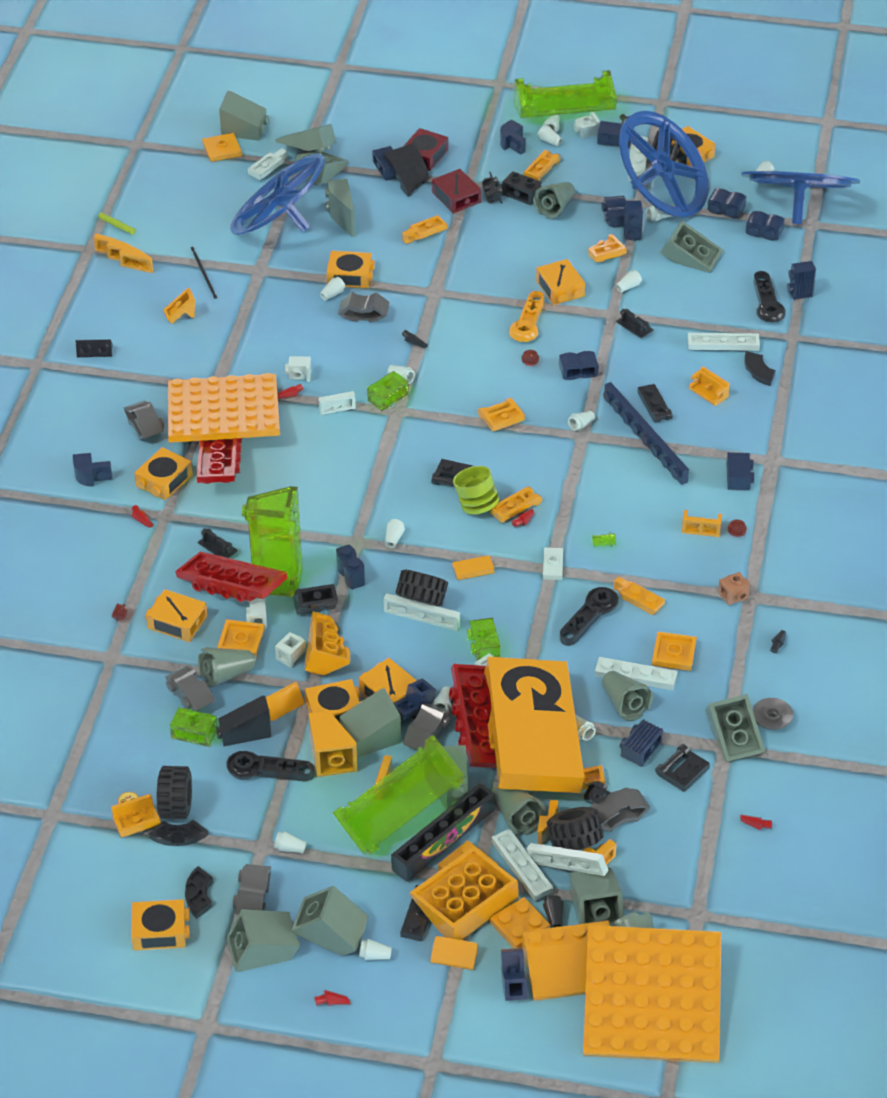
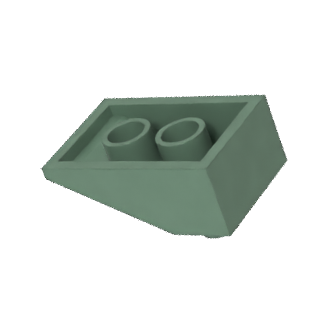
[275,124,336,152]
[294,151,349,186]
[325,179,355,237]
[660,221,723,273]
[705,694,766,763]

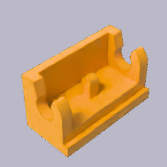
[689,366,730,406]
[682,510,722,537]

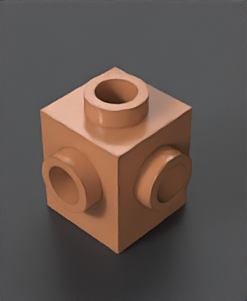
[718,572,750,605]

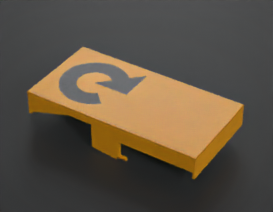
[484,657,585,793]

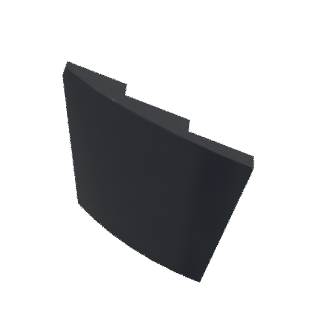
[384,143,429,197]

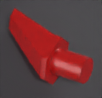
[277,384,303,399]
[131,505,154,528]
[511,508,534,527]
[740,814,772,830]
[314,990,351,1006]

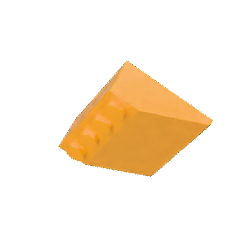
[410,846,519,940]
[522,920,610,1001]

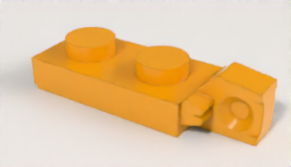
[402,215,448,244]
[613,576,665,615]

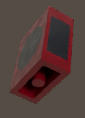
[404,128,448,171]
[432,169,481,214]

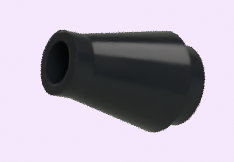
[543,895,564,928]

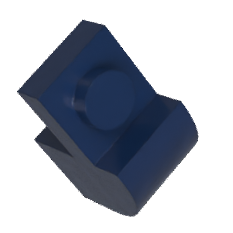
[500,119,526,155]
[72,453,112,487]
[393,678,436,721]
[500,948,528,1001]

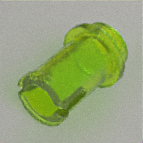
[592,532,616,547]

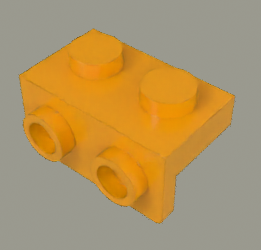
[111,794,161,838]

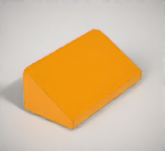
[266,682,304,721]
[430,936,478,970]

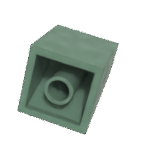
[219,91,269,141]
[340,688,401,758]
[424,745,468,810]
[569,867,623,926]
[291,885,369,956]
[226,909,300,972]

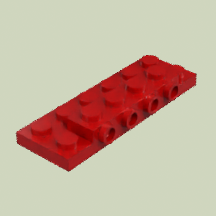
[197,438,242,484]
[175,551,288,602]
[449,663,497,768]

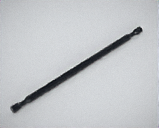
[190,247,217,299]

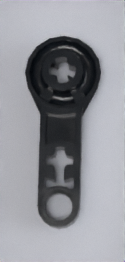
[753,271,786,322]
[560,587,619,646]
[226,751,314,782]

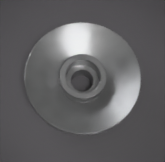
[753,698,793,730]

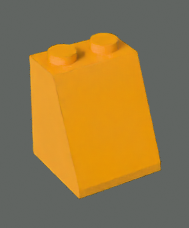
[309,711,358,777]

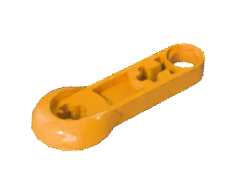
[509,291,544,342]

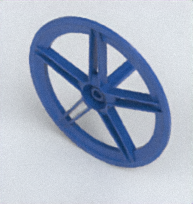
[619,111,709,217]
[230,153,325,235]
[741,171,860,225]

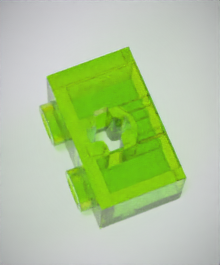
[367,371,409,411]
[466,617,501,661]
[170,707,218,747]

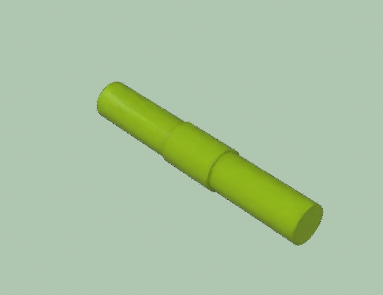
[98,212,136,235]

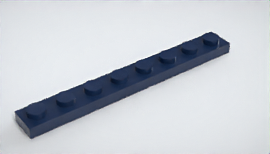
[603,382,689,485]

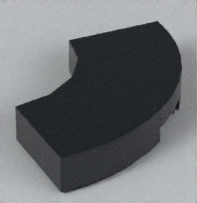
[744,351,776,386]
[148,820,208,846]
[185,866,213,919]

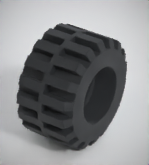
[395,569,448,606]
[156,766,192,819]
[547,807,604,850]

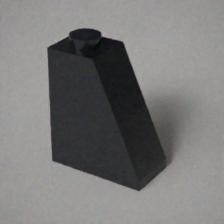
[216,695,271,747]

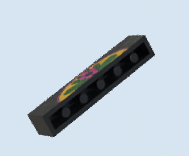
[391,783,495,882]

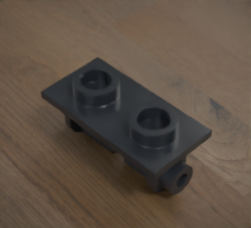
[482,171,503,204]
[616,308,654,339]
[76,339,113,357]
[197,528,238,558]
[584,780,611,803]

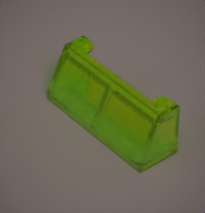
[513,70,617,118]
[242,486,303,597]
[332,735,465,855]

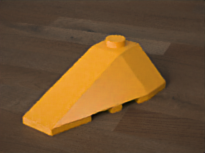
[305,611,350,675]

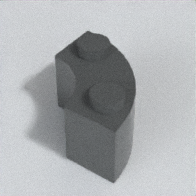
[338,292,390,322]
[123,400,164,440]
[165,666,216,712]
[403,703,451,752]
[590,788,651,832]
[233,864,271,915]

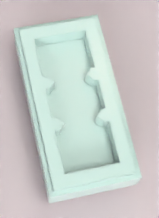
[318,391,356,415]
[543,547,563,580]

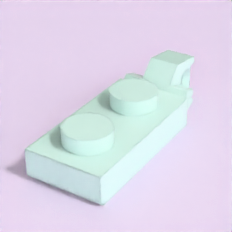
[248,148,287,180]

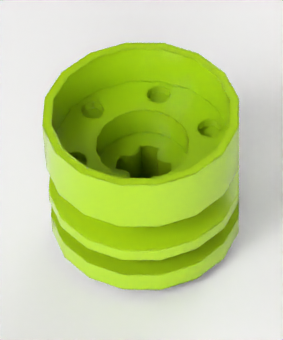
[453,466,500,515]

